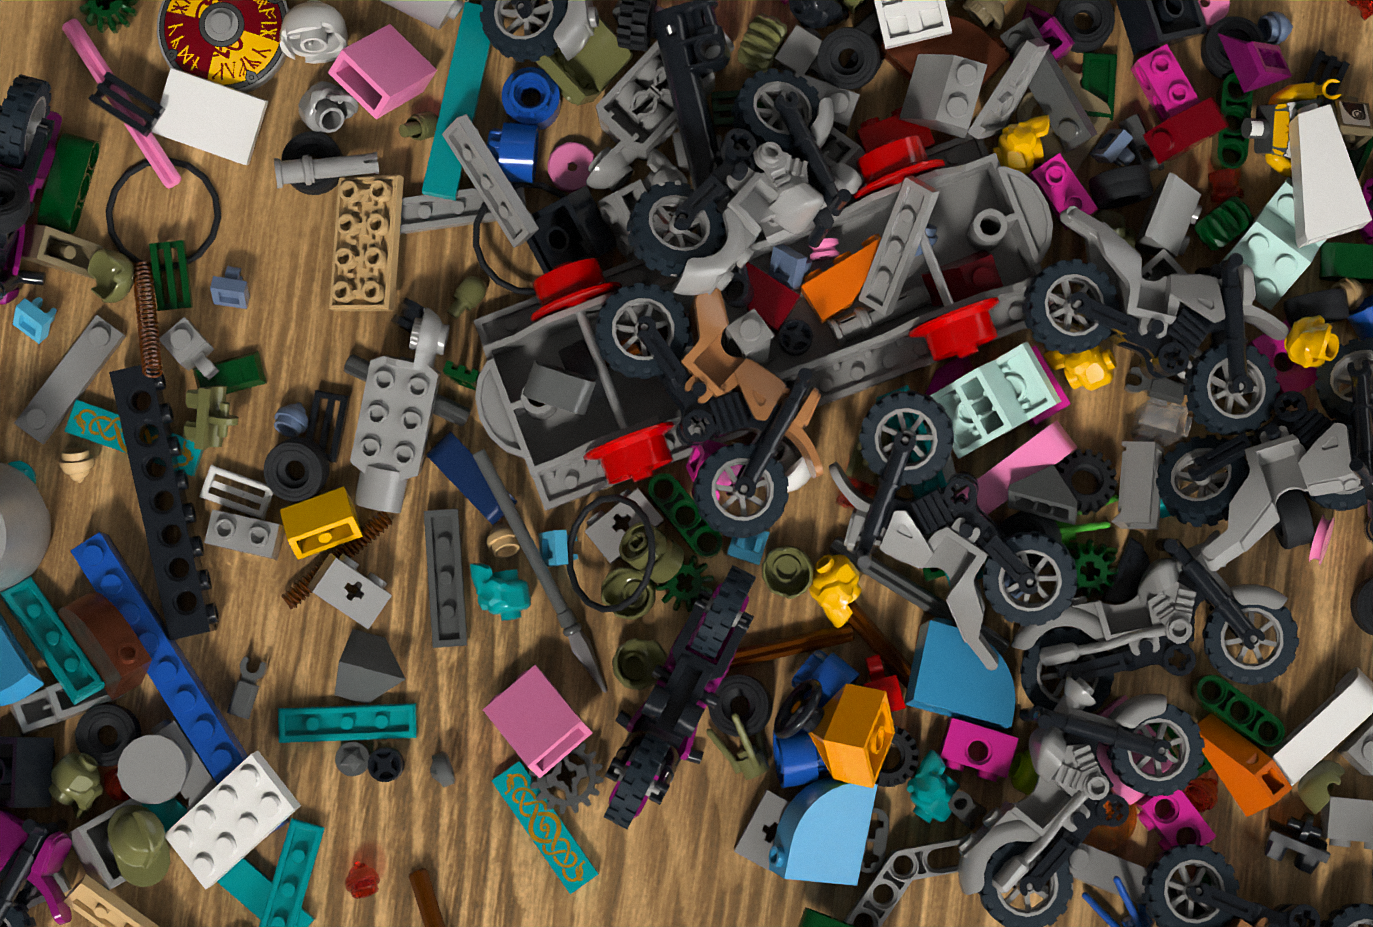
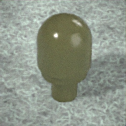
[399,111,439,141]
[447,276,487,320]

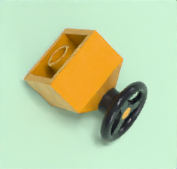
[774,678,895,788]

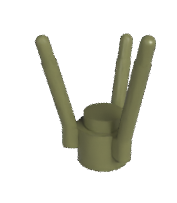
[706,697,770,780]

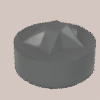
[335,742,370,776]
[430,751,456,788]

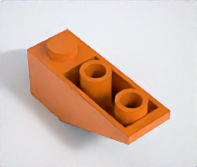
[800,233,882,325]
[1197,713,1292,817]

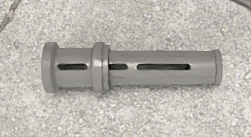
[274,152,379,189]
[828,284,932,347]

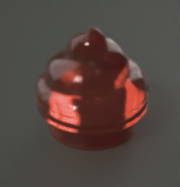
[104,768,131,801]
[1184,778,1218,813]
[345,861,380,899]

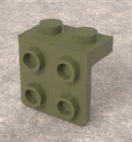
[536,15,633,106]

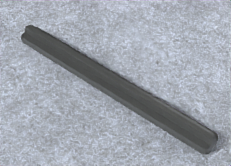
[829,536,1010,656]

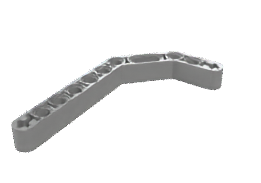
[843,836,1073,927]

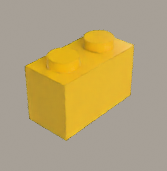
[280,486,363,560]

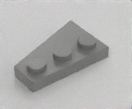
[967,38,1050,139]

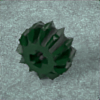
[80,0,138,34]
[1194,196,1254,250]
[1069,539,1118,598]
[656,555,714,612]

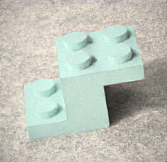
[1219,177,1326,310]
[930,341,1062,459]

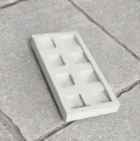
[874,0,952,50]
[165,751,301,890]

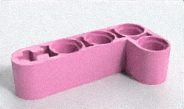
[956,420,1077,515]

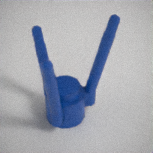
[1082,876,1153,927]

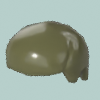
[87,249,134,303]
[762,545,814,599]
[601,567,656,620]
[612,638,667,690]
[1297,760,1345,814]

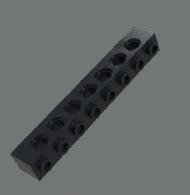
[109,364,219,641]

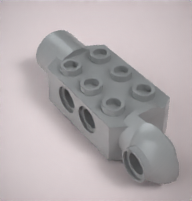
[586,17,735,192]
[350,307,450,513]

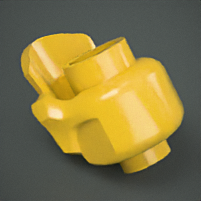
[992,115,1050,175]
[1284,315,1339,368]
[1043,345,1117,391]
[809,554,862,628]

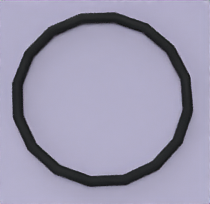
[105,157,221,271]
[473,182,566,295]
[566,494,655,613]

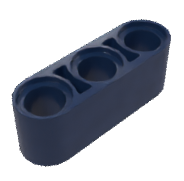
[425,431,518,525]

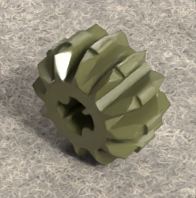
[738,13,787,73]

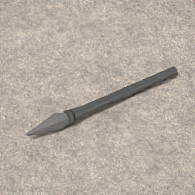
[472,449,607,693]

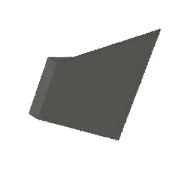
[1008,465,1078,525]
[334,629,405,704]

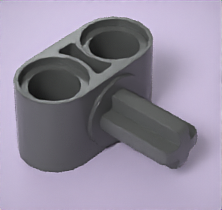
[523,361,597,415]

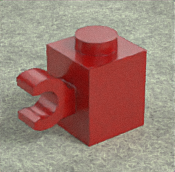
[860,654,906,712]

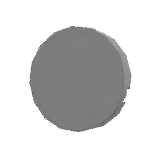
[117,735,189,804]

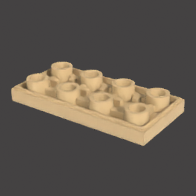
[329,175,404,311]

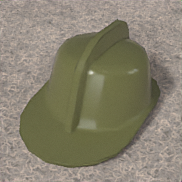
[107,805,171,887]

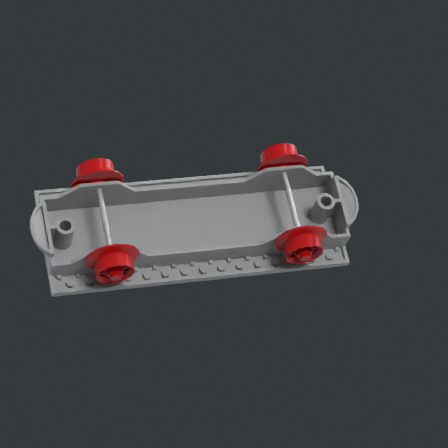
[473,133,1053,511]

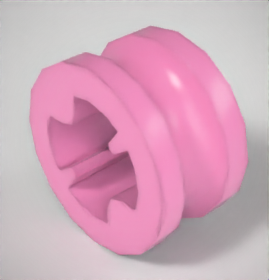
[808,238,840,261]

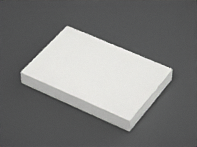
[152,68,268,165]

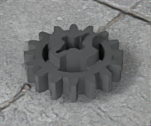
[529,743,604,814]

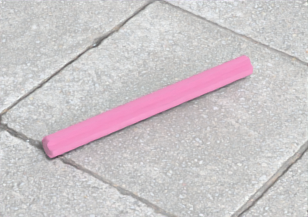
[62,18,181,189]

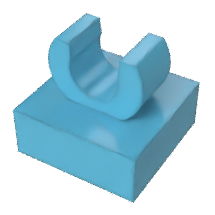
[13,297,57,344]
[538,530,578,567]
[727,531,770,566]

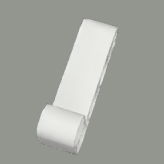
[1267,667,1373,786]

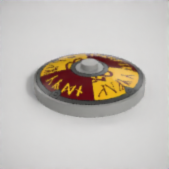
[157,0,289,93]

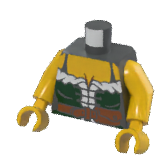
[1241,78,1341,177]

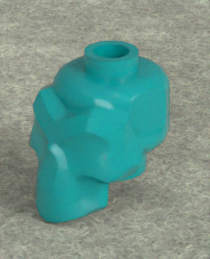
[470,563,531,621]
[906,749,960,823]

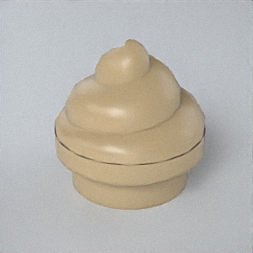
[1331,278,1367,312]
[59,447,94,483]
[486,522,520,558]

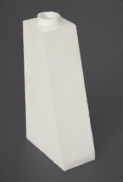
[1289,103,1372,248]

